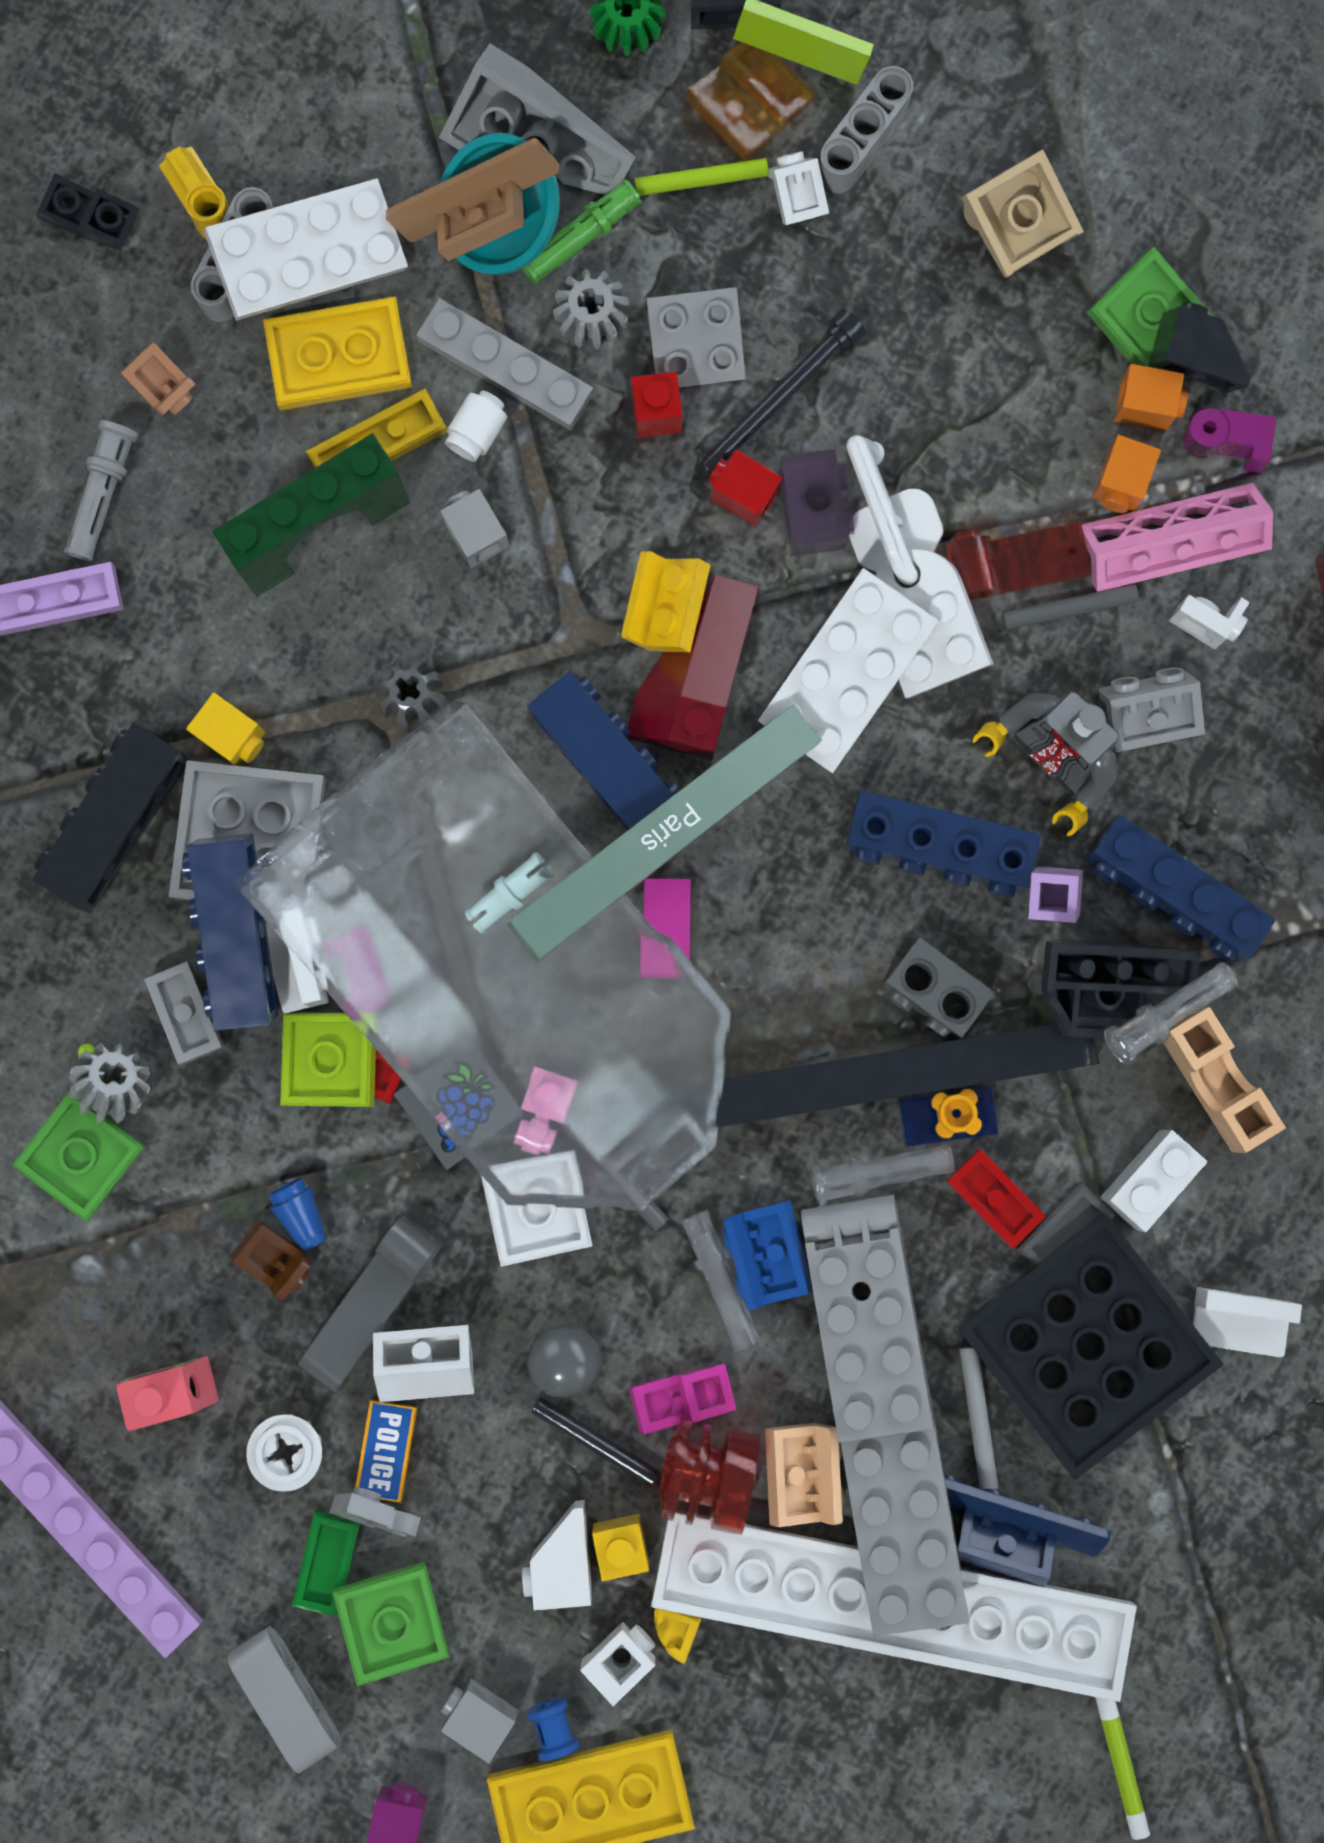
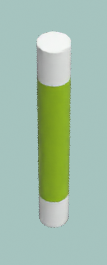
[1095,1697,1150,1840]

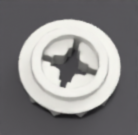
[247,1414,323,1492]

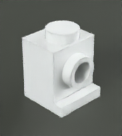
[580,1622,655,1706]

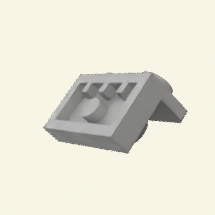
[1098,668,1205,752]

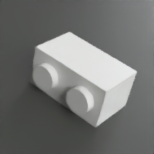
[1099,1130,1208,1232]
[373,1325,474,1402]

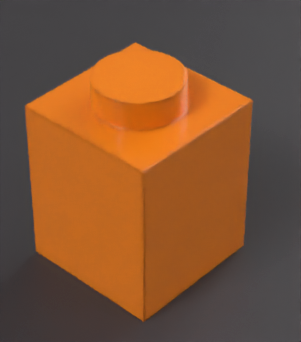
[1113,364,1188,431]
[1091,435,1161,513]

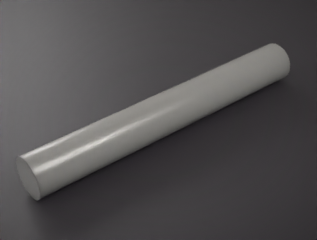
[959,1346,999,1490]

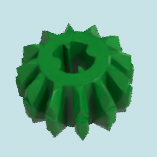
[590,0,665,58]

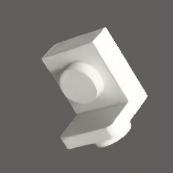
[768,151,829,225]
[1169,595,1249,649]

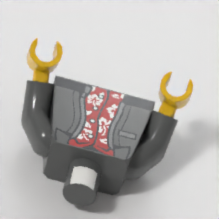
[973,691,1119,836]

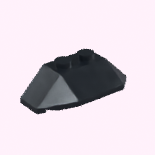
[1041,939,1200,1039]

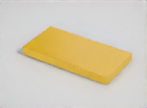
[487,1729,695,1843]

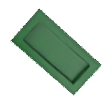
[292,1509,361,1617]

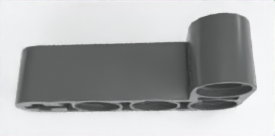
[297,1215,443,1394]

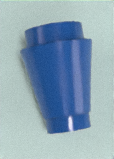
[268,1178,327,1251]

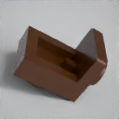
[229,1219,311,1301]

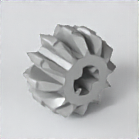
[553,268,630,350]
[69,1042,150,1124]

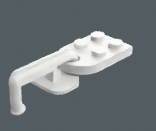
[846,435,994,698]

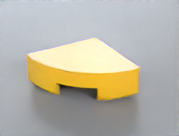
[654,1608,701,1664]

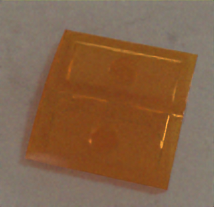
[685,42,815,161]

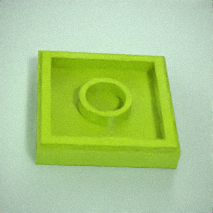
[280,1013,377,1107]

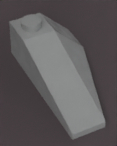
[439,43,636,195]

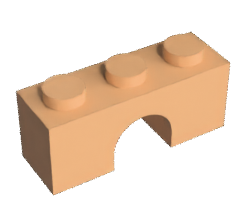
[1157,1007,1286,1153]

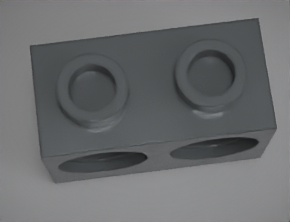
[882,937,995,1041]

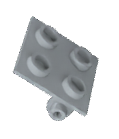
[647,287,746,388]

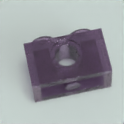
[779,449,854,556]

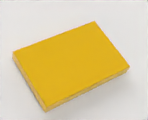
[263,296,412,411]

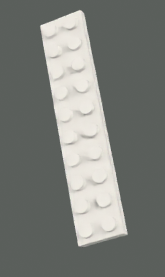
[651,1509,1137,1702]

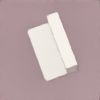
[1192,1287,1302,1357]

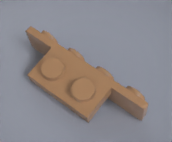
[386,138,559,261]

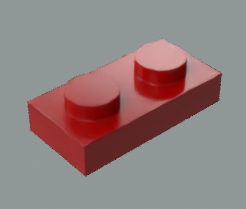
[945,1148,1046,1249]

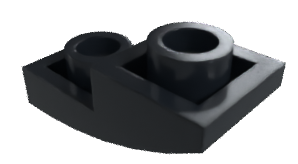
[37,173,139,251]

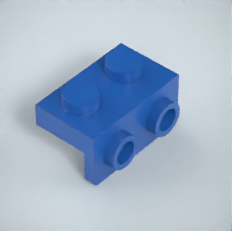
[723,1200,813,1310]

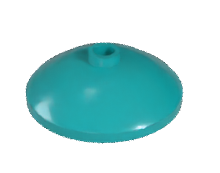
[440,133,560,275]

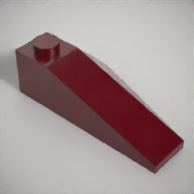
[626,575,759,761]

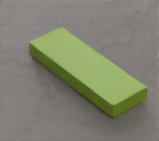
[733,0,874,85]

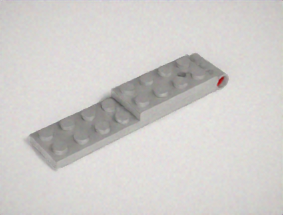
[801,1194,970,1637]

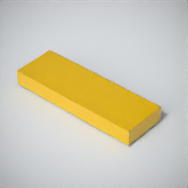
[306,389,447,468]

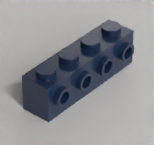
[527,671,680,831]
[844,790,1041,898]
[1084,815,1276,963]
[183,833,279,1031]

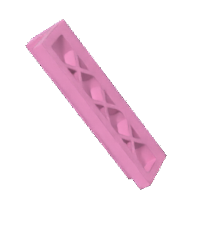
[1079,483,1273,592]

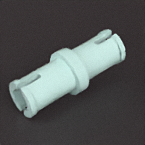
[464,852,555,934]

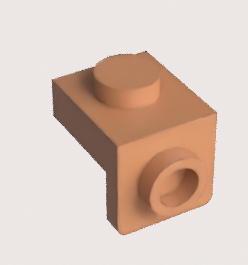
[120,342,195,415]

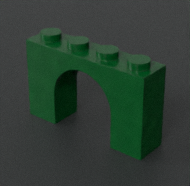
[212,433,410,597]

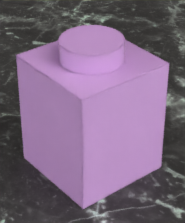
[1028,866,1083,923]

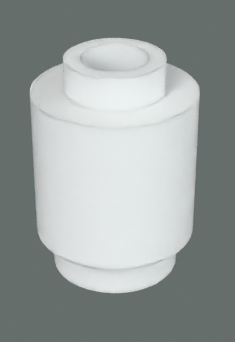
[445,390,508,462]

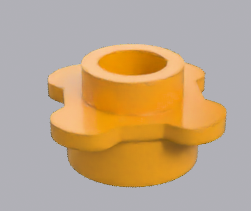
[931,1089,982,1138]

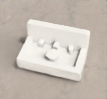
[266,909,332,1013]

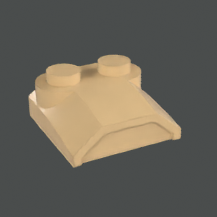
[961,150,1084,278]

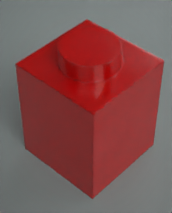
[631,371,682,438]
[708,450,783,528]

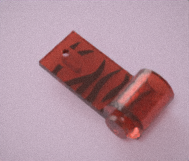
[946,521,1091,601]

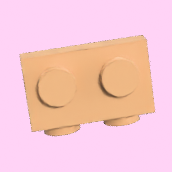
[765,1423,845,1527]

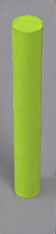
[634,158,768,196]

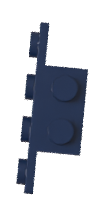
[944,1474,1111,1587]

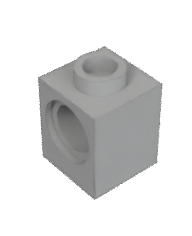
[440,488,510,569]
[440,1678,518,1763]

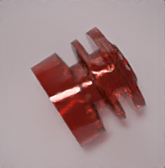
[659,1419,760,1535]

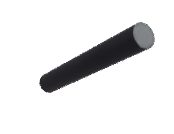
[531,1397,660,1488]

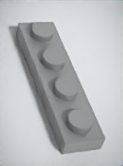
[416,298,594,431]

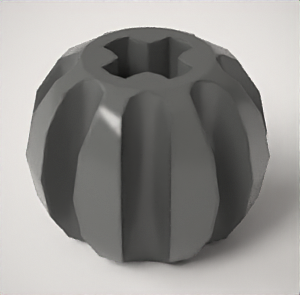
[376,660,445,728]

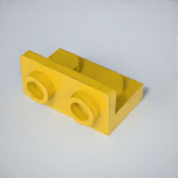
[621,551,710,653]

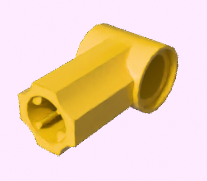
[159,146,229,240]

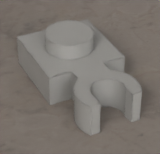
[329,1487,421,1537]

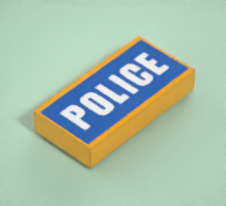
[355,1399,418,1503]

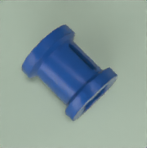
[526,1698,580,1761]

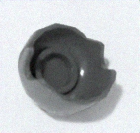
[526,1326,603,1398]

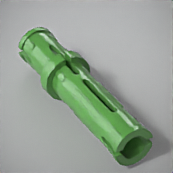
[522,179,642,286]

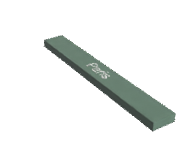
[507,705,822,963]

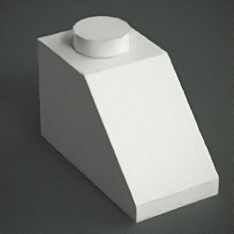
[522,1500,592,1611]

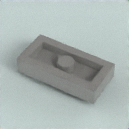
[144,961,225,1065]

